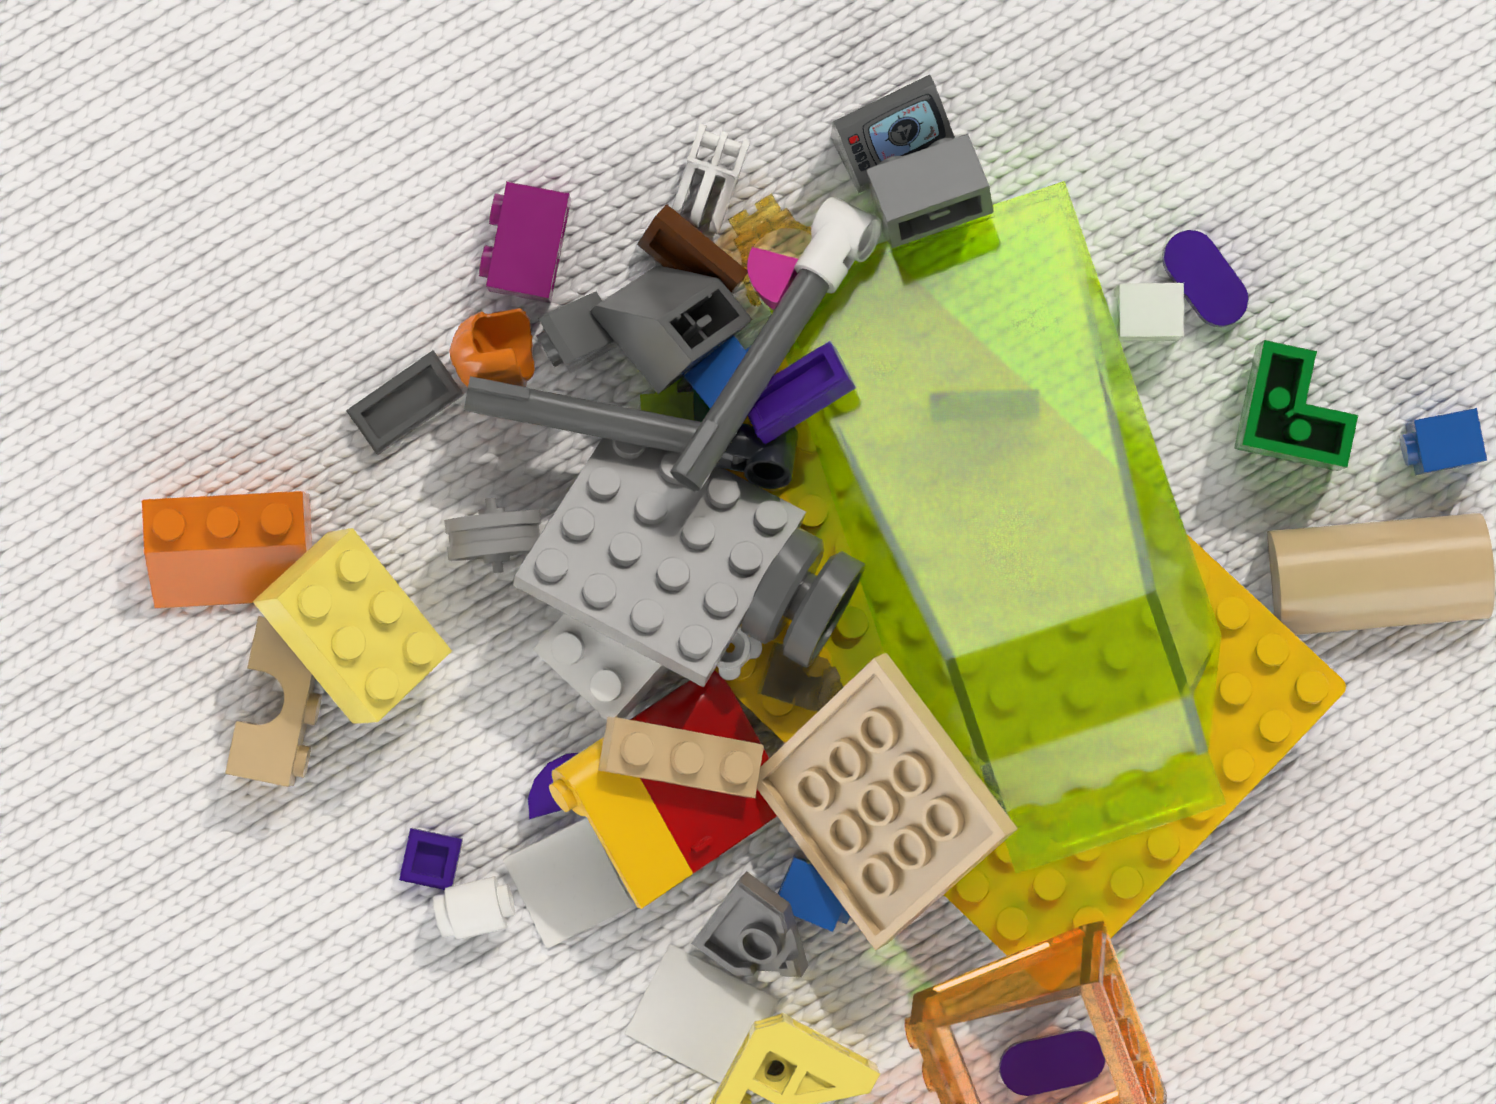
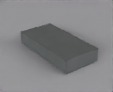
[346,350,465,455]

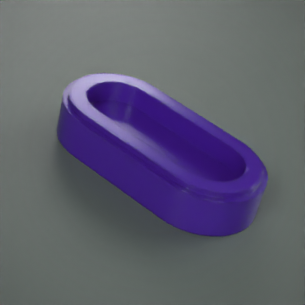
[1162,230,1249,327]
[999,1029,1106,1096]

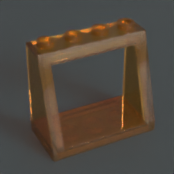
[904,920,1167,1104]

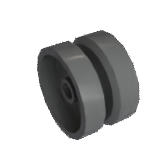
[741,527,866,668]

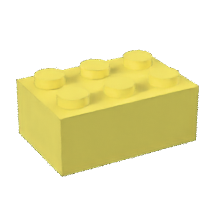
[253,528,452,724]

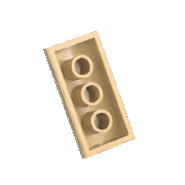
[1267,513,1495,635]

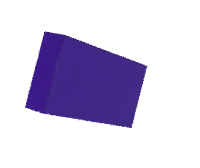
[748,341,856,444]

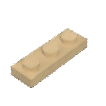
[598,717,764,798]

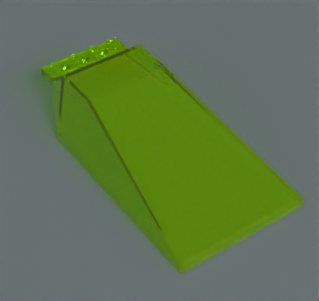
[769,181,1226,874]

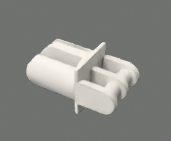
[672,124,751,234]

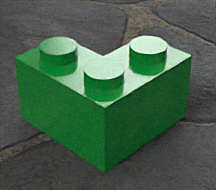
[1234,340,1358,471]

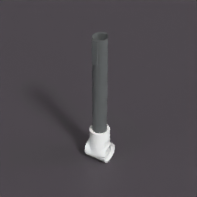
[670,197,882,492]

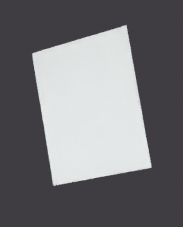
[624,944,779,1084]

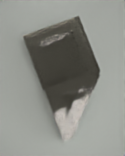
[757,642,843,713]

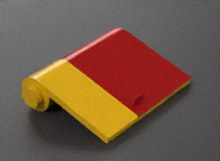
[549,670,777,909]

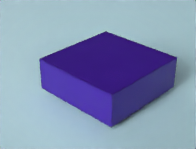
[399,828,463,890]

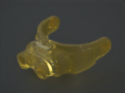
[728,193,812,307]

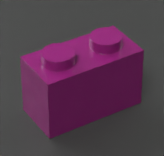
[479,181,571,303]

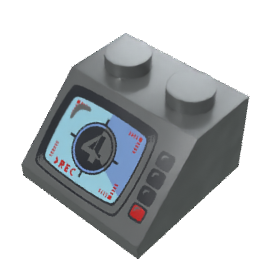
[830,75,955,194]

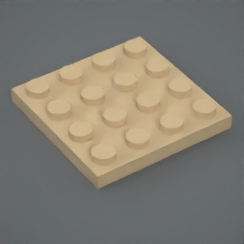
[757,653,1018,951]

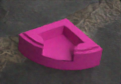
[747,247,798,310]

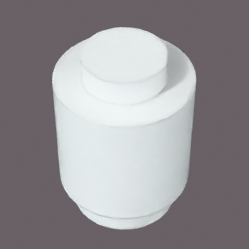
[433,876,515,940]

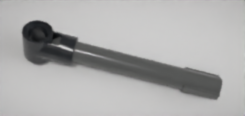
[464,376,798,489]

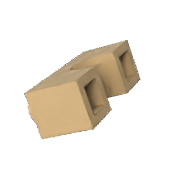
[225,616,322,787]

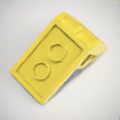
[710,1013,880,1104]

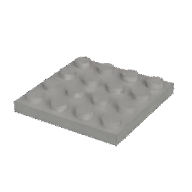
[513,438,806,687]

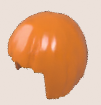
[449,308,535,387]

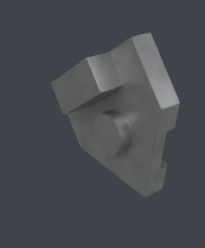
[691,871,809,977]

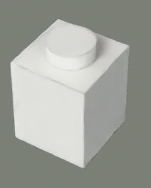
[1105,283,1184,342]

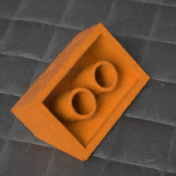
[142,491,312,608]

